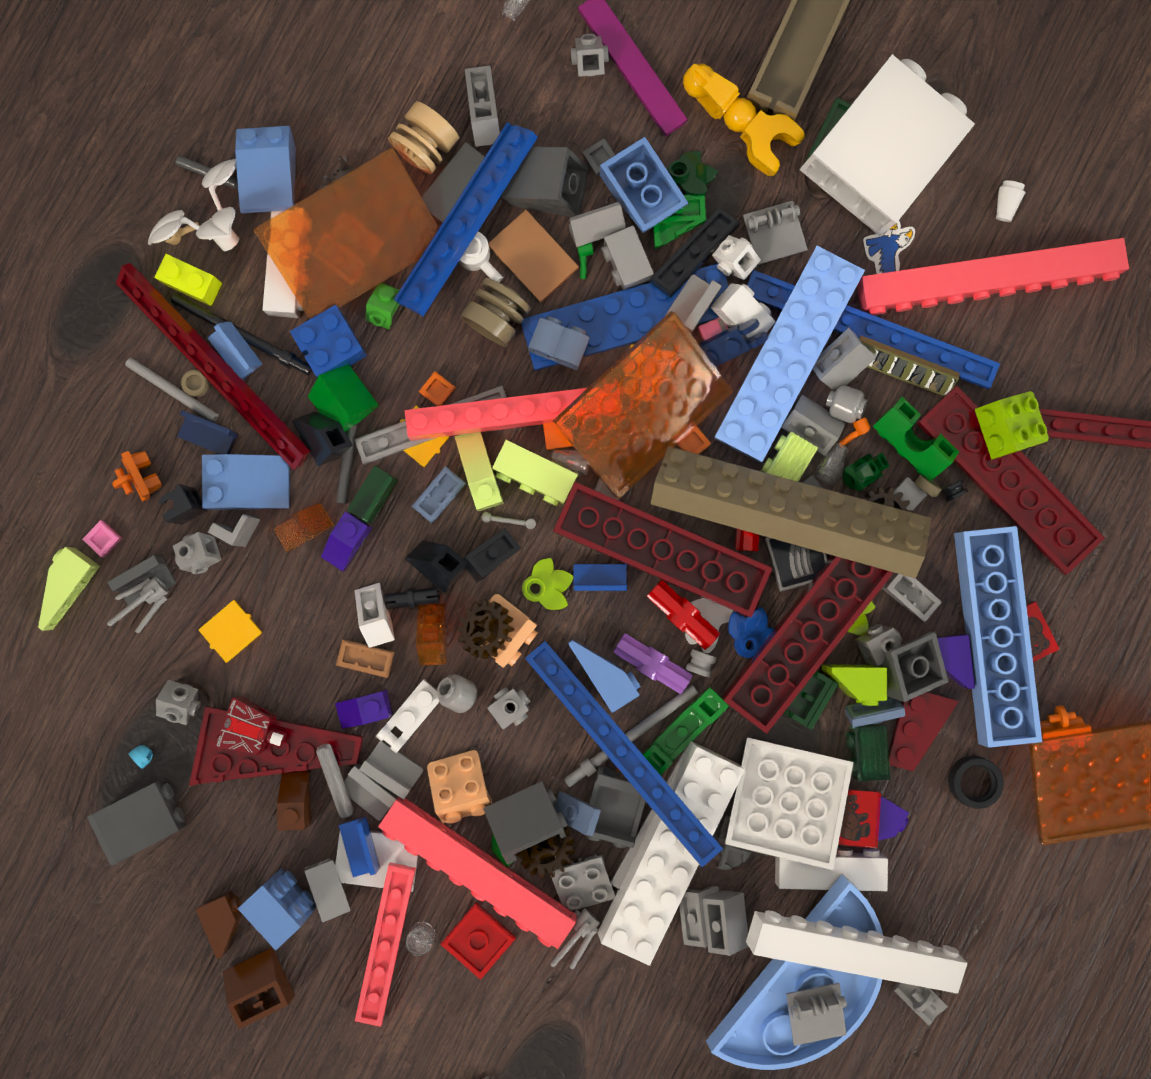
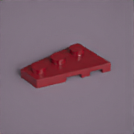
[885,692,959,771]

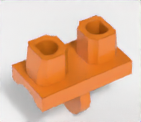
[112,451,162,502]
[1040,705,1091,751]

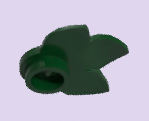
[667,151,718,196]

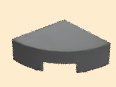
[717,843,751,870]

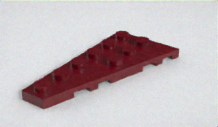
[189,706,364,786]

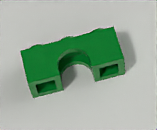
[873,397,959,481]

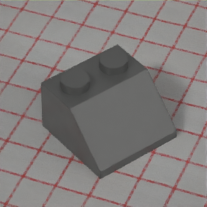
[882,631,949,702]

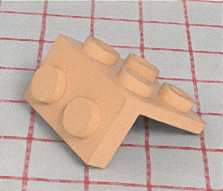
[481,594,538,668]
[427,750,493,824]

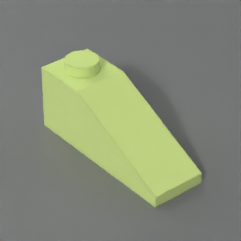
[455,432,504,511]
[38,547,100,631]

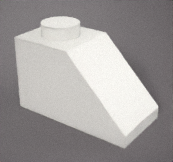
[355,583,395,648]

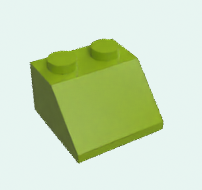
[822,664,887,706]

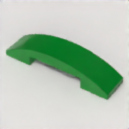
[642,687,729,776]

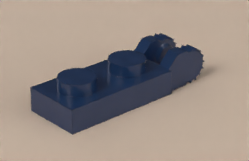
[692,318,769,372]

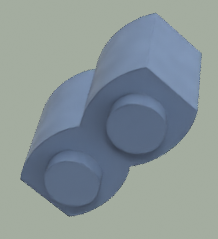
[528,316,590,370]

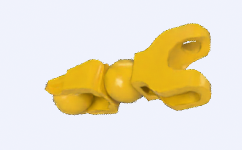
[683,64,805,176]

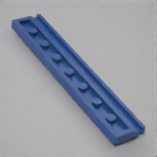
[394,122,538,317]

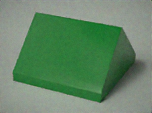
[308,364,380,433]

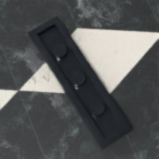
[650,207,739,298]

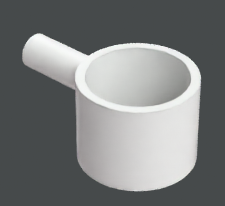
[459,232,503,283]

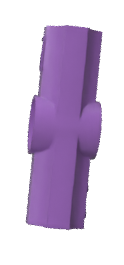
[613,633,693,694]

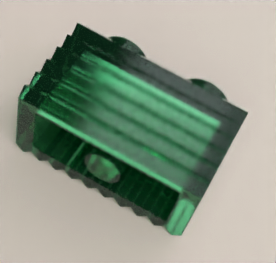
[846,723,890,782]

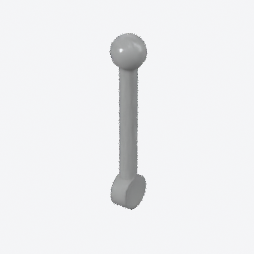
[481,512,536,529]

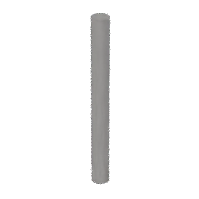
[125,357,219,423]

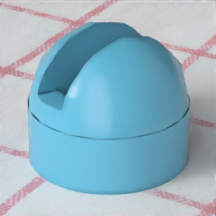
[128,745,153,769]

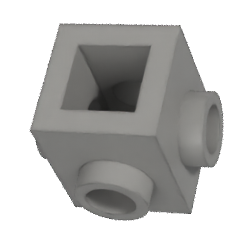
[571,34,609,77]
[173,532,221,574]
[855,624,902,666]
[156,680,201,725]
[487,687,531,729]

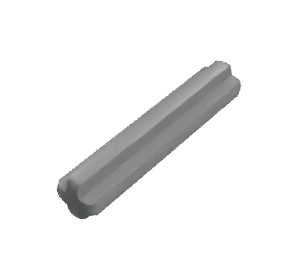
[316,744,354,818]

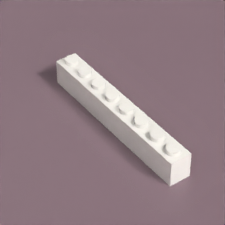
[746,910,967,993]

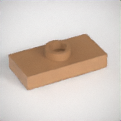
[336,639,395,678]

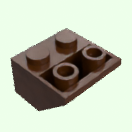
[223,947,295,1029]

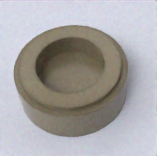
[181,370,210,397]
[915,474,942,497]

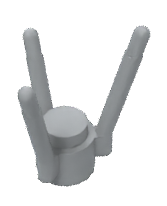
[107,576,169,633]
[551,908,600,969]

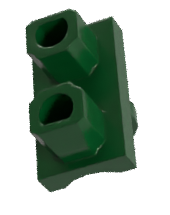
[843,453,890,492]

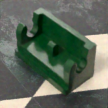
[783,671,838,730]

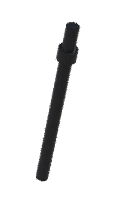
[171,293,312,376]

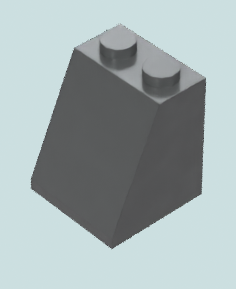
[501,146,589,217]
[87,779,187,866]

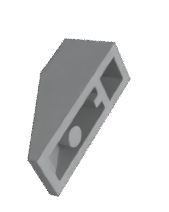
[465,65,500,147]

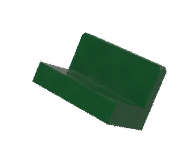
[347,465,398,524]

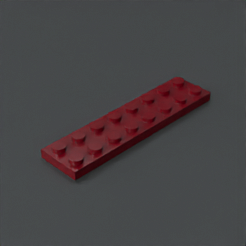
[917,385,1105,575]

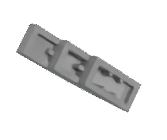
[881,573,942,622]

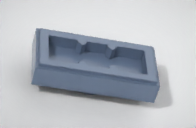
[412,466,466,524]
[845,697,905,728]
[554,791,601,836]

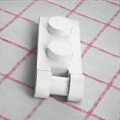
[376,679,439,753]

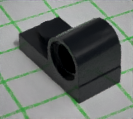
[463,528,521,583]

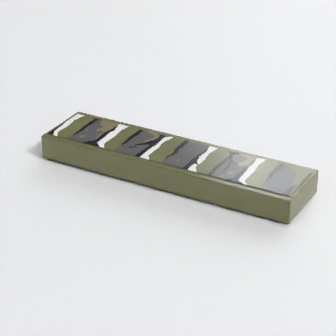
[859,335,960,396]

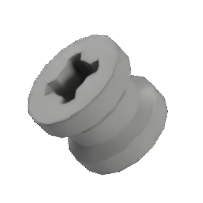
[685,649,717,678]

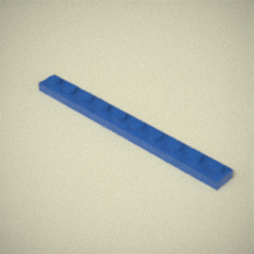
[747,270,1000,389]
[525,641,723,868]

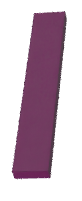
[578,0,688,137]

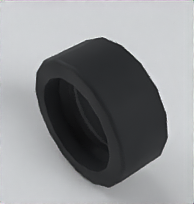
[948,755,1004,809]

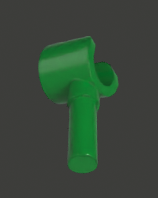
[578,243,594,279]

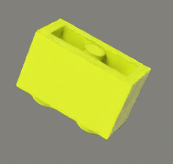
[154,254,222,306]

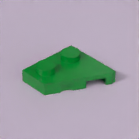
[653,194,706,249]

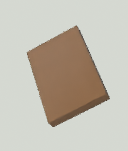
[488,210,579,304]

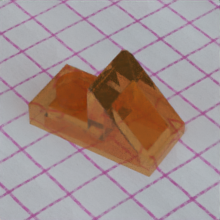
[273,503,334,552]

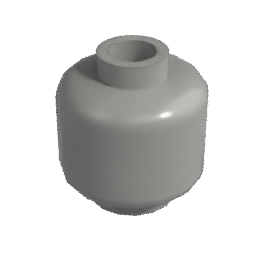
[826,385,868,423]
[437,674,477,713]

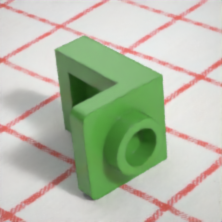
[365,282,400,329]

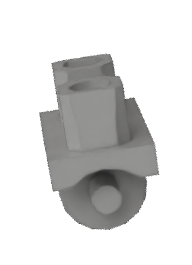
[892,982,948,1026]

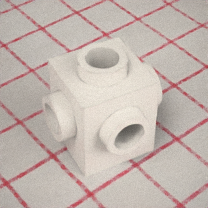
[712,235,761,280]

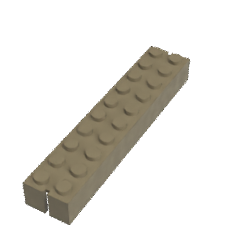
[747,0,850,121]
[651,446,932,578]

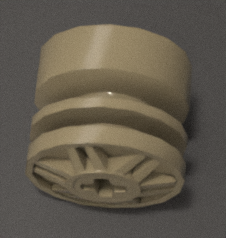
[460,278,531,347]

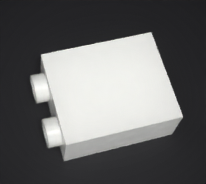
[800,54,975,236]

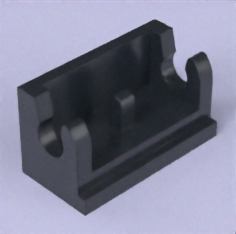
[159,484,207,525]

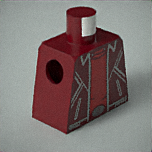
[215,695,286,754]

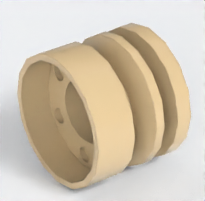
[388,101,459,174]

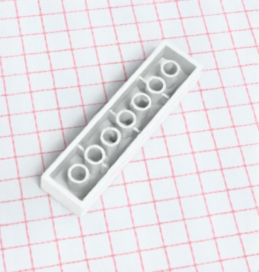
[598,741,745,966]

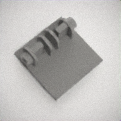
[743,201,808,265]
[551,853,615,911]
[786,983,847,1046]

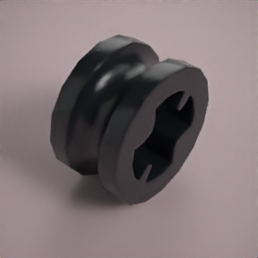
[941,480,968,502]

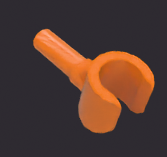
[837,418,870,448]

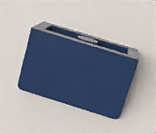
[177,410,238,454]

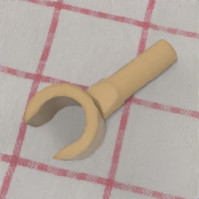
[165,222,200,245]

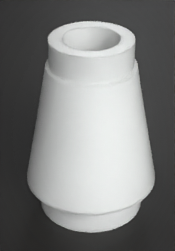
[996,181,1025,222]

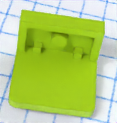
[975,391,1049,459]

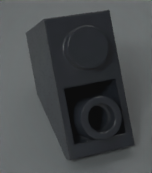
[292,412,352,466]
[405,540,468,593]

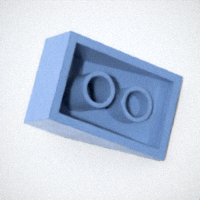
[235,126,296,213]
[600,137,688,233]
[202,454,290,510]
[568,639,641,713]

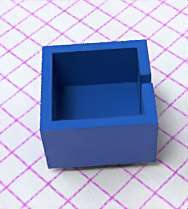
[290,304,367,378]

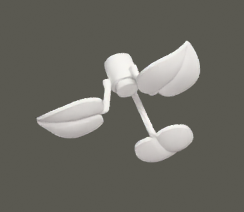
[148,158,239,251]

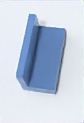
[208,321,262,380]

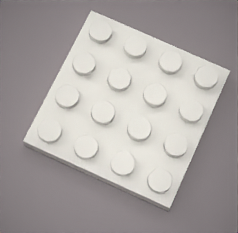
[725,738,853,870]

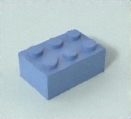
[238,868,317,950]

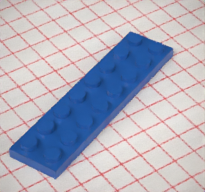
[521,263,728,371]

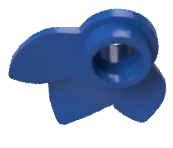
[728,607,774,658]

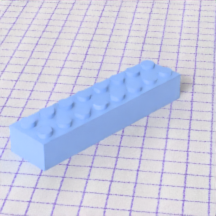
[714,246,865,463]
[954,526,1042,748]

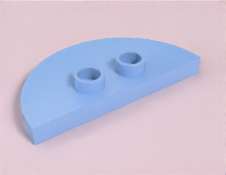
[706,874,883,1070]

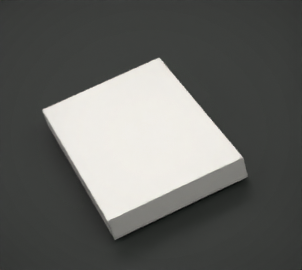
[335,830,418,892]

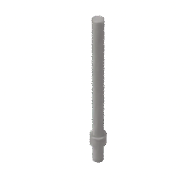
[564,685,698,787]

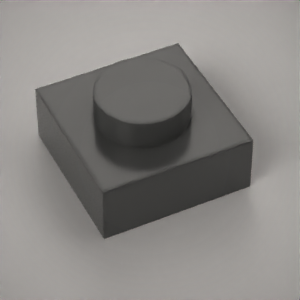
[582,139,615,177]

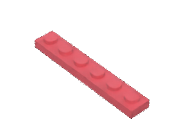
[355,862,416,1027]

